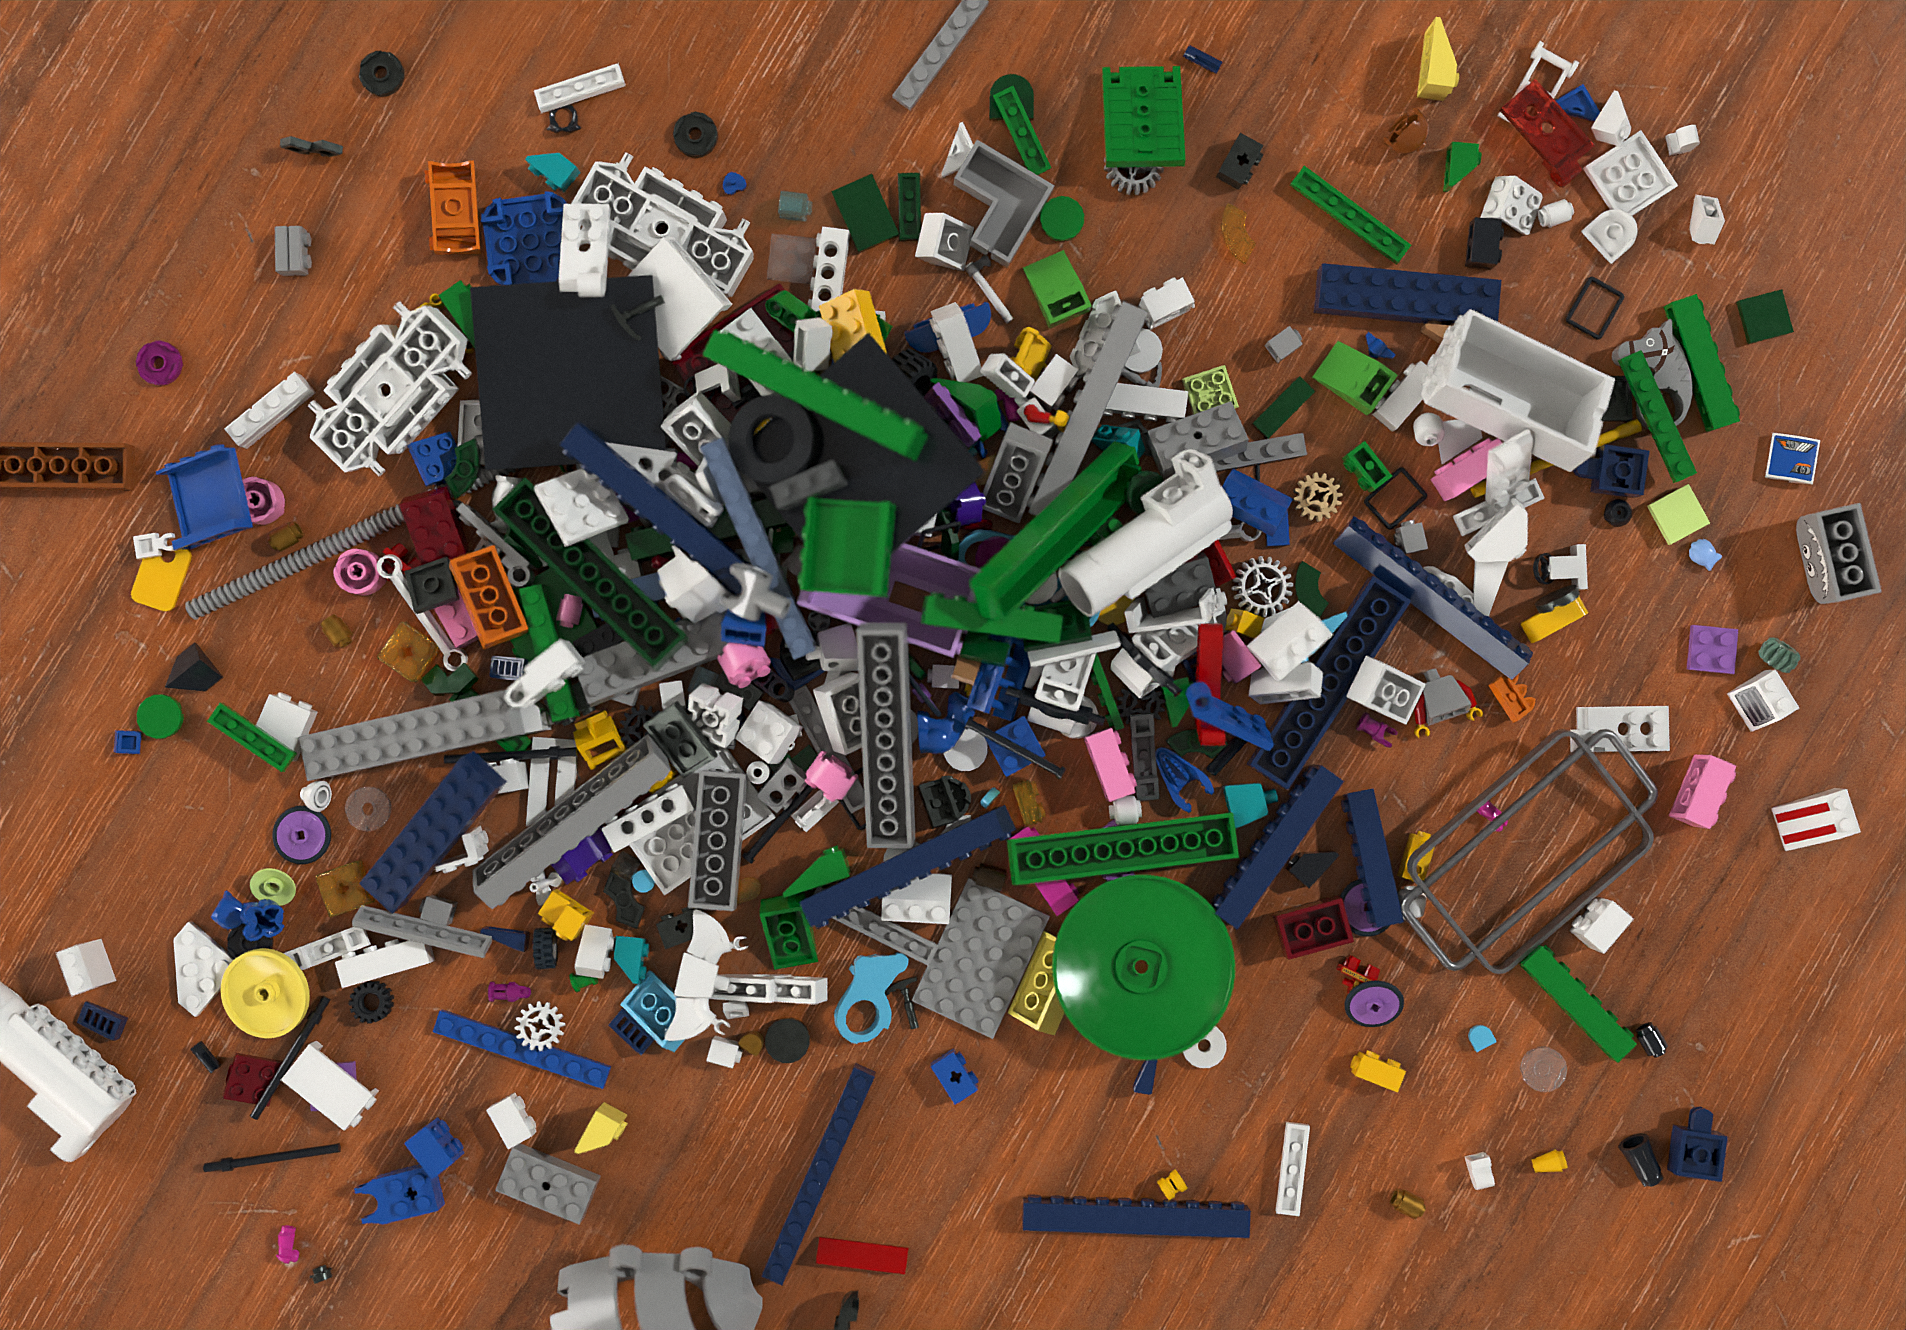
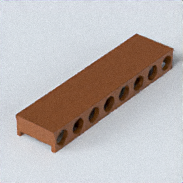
[0,442,135,490]

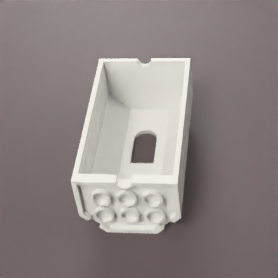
[1421,309,1615,472]

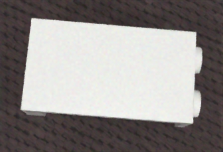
[1125,588,1219,633]
[281,1041,379,1131]

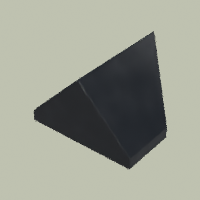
[164,643,224,691]

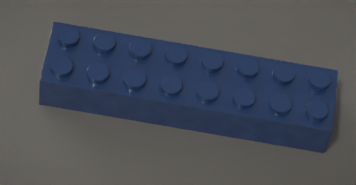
[1314,263,1502,326]
[359,751,507,914]
[1210,764,1344,930]

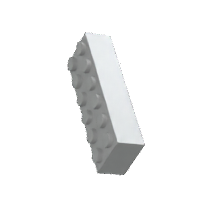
[688,770,747,911]

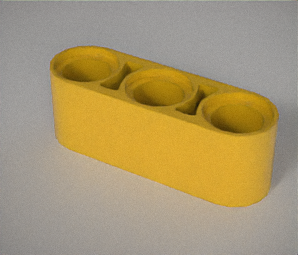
[1520,597,1588,644]

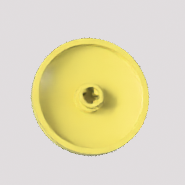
[221,948,310,1038]

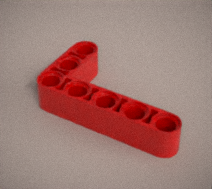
[1194,623,1225,746]

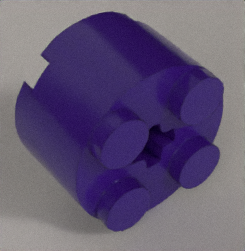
[946,482,986,527]

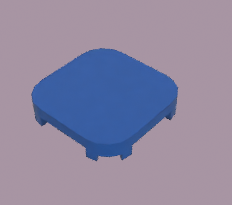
[481,191,568,285]

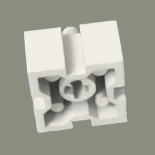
[688,683,743,748]

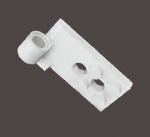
[559,204,611,297]
[1485,429,1533,506]
[1570,706,1670,752]

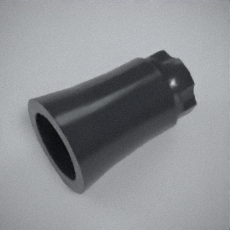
[1618,1133,1664,1187]

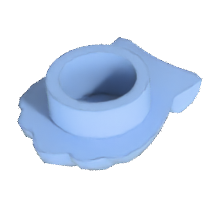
[1689,539,1722,571]

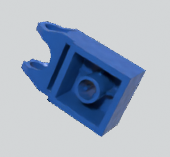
[354,1164,445,1224]

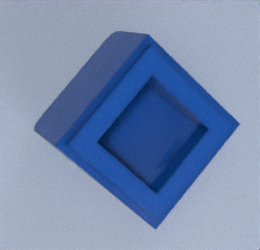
[114,730,141,754]

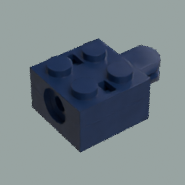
[1573,444,1649,498]
[1667,1106,1728,1182]

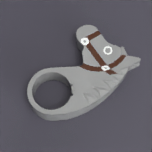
[1612,319,1692,430]

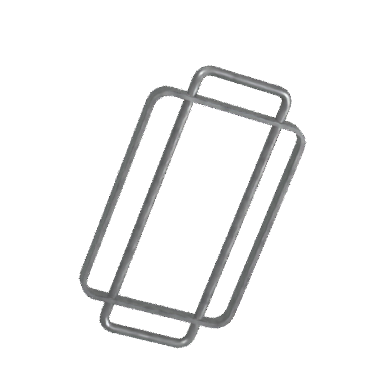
[1400,729,1658,974]

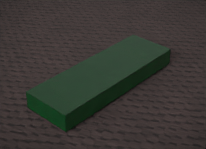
[898,173,921,241]
[1252,376,1316,439]

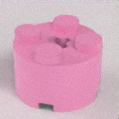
[243,477,285,525]
[334,549,387,595]
[717,642,771,688]
[805,751,858,802]

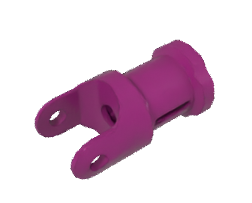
[1356,712,1398,748]
[488,981,531,1002]

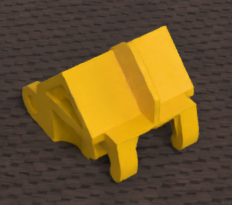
[1010,327,1052,382]
[573,710,628,770]

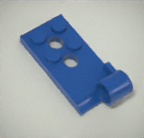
[1185,682,1274,751]

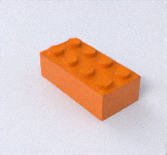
[449,545,528,650]

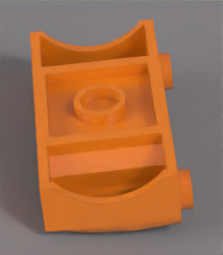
[425,160,481,255]

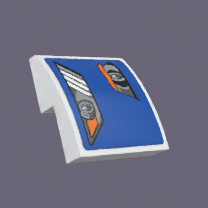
[1765,433,1820,485]

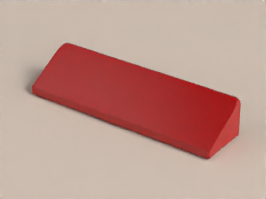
[816,1236,908,1274]

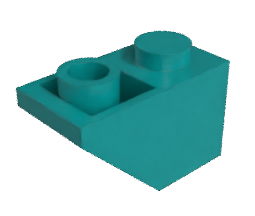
[525,153,581,193]
[1091,425,1146,459]
[614,936,649,984]

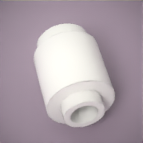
[1538,199,1574,228]
[747,761,771,784]

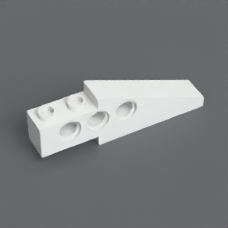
[605,442,705,497]
[709,974,827,1004]

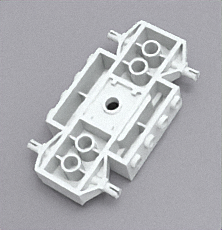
[571,152,754,297]
[308,302,472,477]

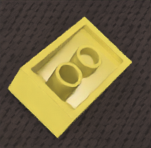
[1417,17,1459,101]

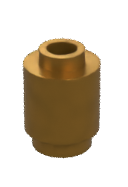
[268,521,304,552]
[320,614,354,648]
[1390,1188,1426,1220]

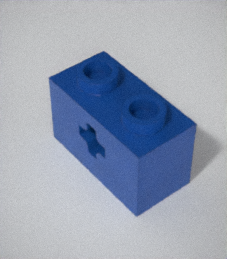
[931,1048,979,1105]

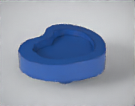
[723,172,746,195]

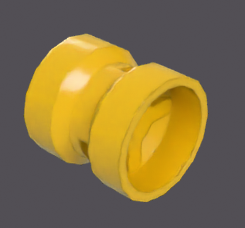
[1157,1169,1188,1201]

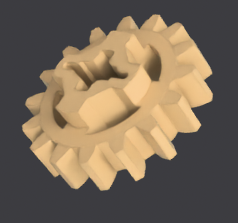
[1292,472,1343,522]

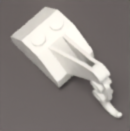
[1423,497,1528,616]

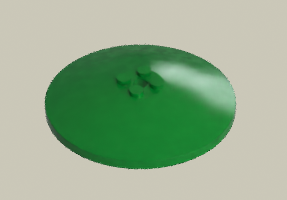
[1052,875,1235,1060]

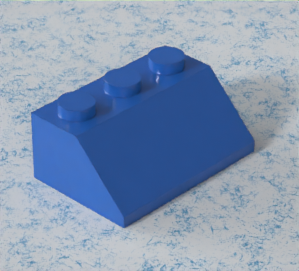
[1222,469,1293,537]

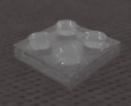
[767,234,816,284]

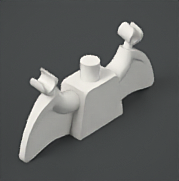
[665,910,748,1041]

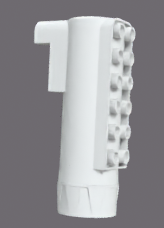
[1059,449,1233,616]
[0,981,136,1162]

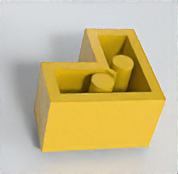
[538,889,594,941]

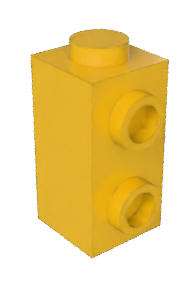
[1397,831,1435,881]
[1350,1050,1406,1093]

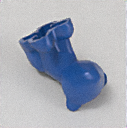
[917,692,975,754]
[211,890,284,941]

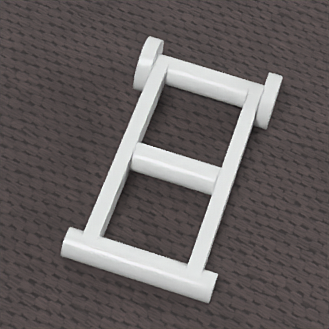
[1498,41,1579,137]

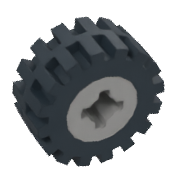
[533,928,558,969]

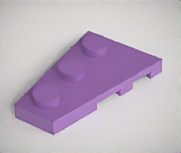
[924,382,981,448]

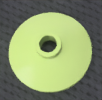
[250,868,296,906]

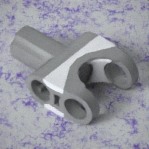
[720,563,791,621]

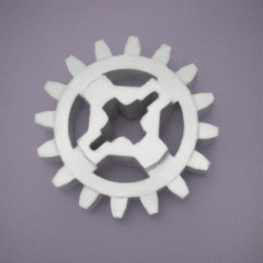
[515,1001,565,1052]

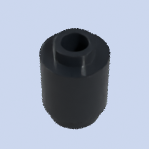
[1635,1022,1668,1058]

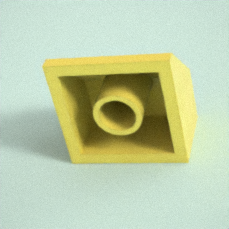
[574,1102,628,1154]

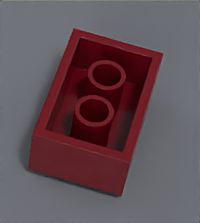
[399,486,469,565]
[1272,896,1354,960]

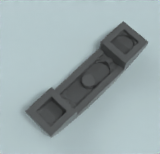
[1130,713,1159,801]

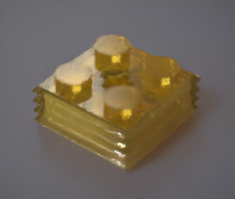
[377,621,440,682]
[1013,779,1046,827]
[315,860,375,917]

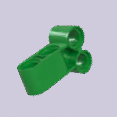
[765,290,822,333]

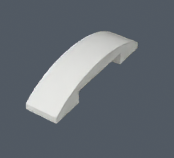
[283,927,371,970]

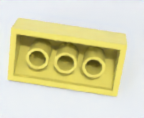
[1008,931,1064,1035]

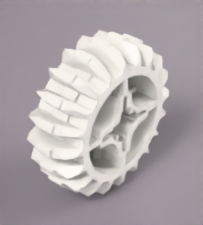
[1232,556,1293,617]

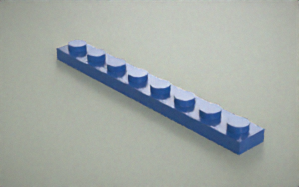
[433,1009,611,1089]

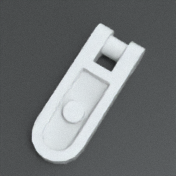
[664,474,723,527]

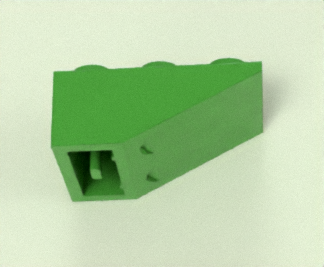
[1023,250,1092,329]
[1312,341,1398,416]

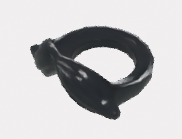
[547,104,581,133]

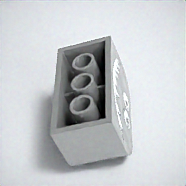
[1796,503,1882,604]

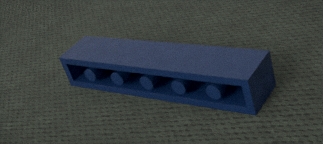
[1341,788,1404,928]

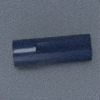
[1183,45,1223,74]

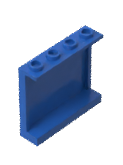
[156,444,253,550]

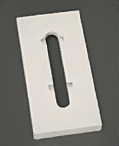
[526,737,578,827]

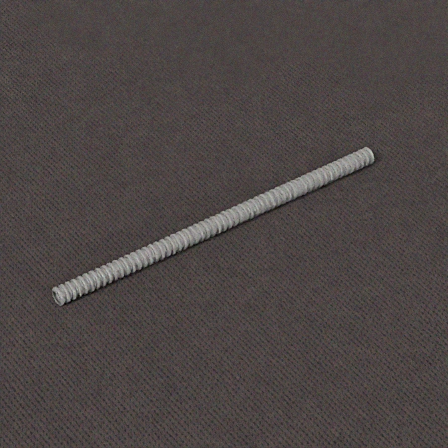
[185,465,522,620]

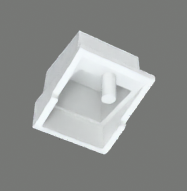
[658,546,731,624]

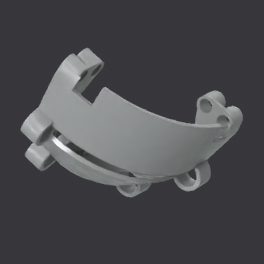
[550,1245,763,1330]

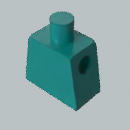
[1222,783,1278,828]

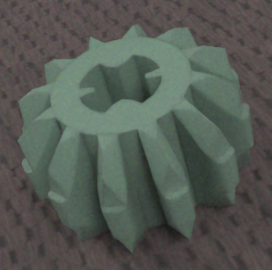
[1759,637,1801,673]

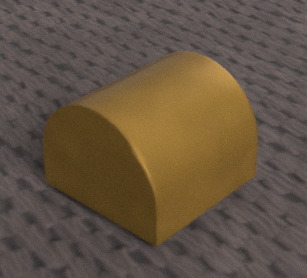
[738,1031,764,1057]

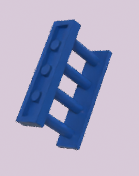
[966,634,1031,722]

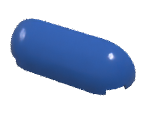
[904,302,991,352]

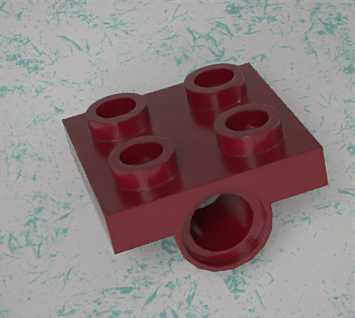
[222,1053,282,1107]

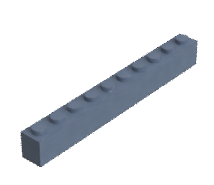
[700,438,817,659]

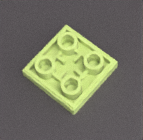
[1182,365,1239,415]
[1647,484,1710,545]

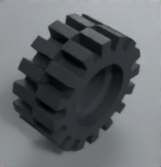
[349,981,394,1024]

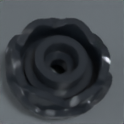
[1604,499,1633,527]

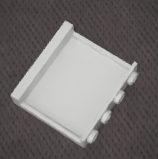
[627,237,732,361]

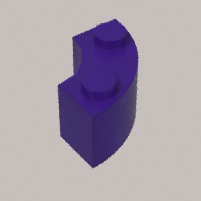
[551,825,613,885]

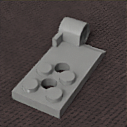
[456,503,538,588]

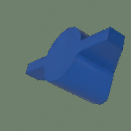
[1366,332,1396,359]

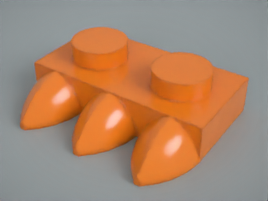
[1488,674,1535,723]

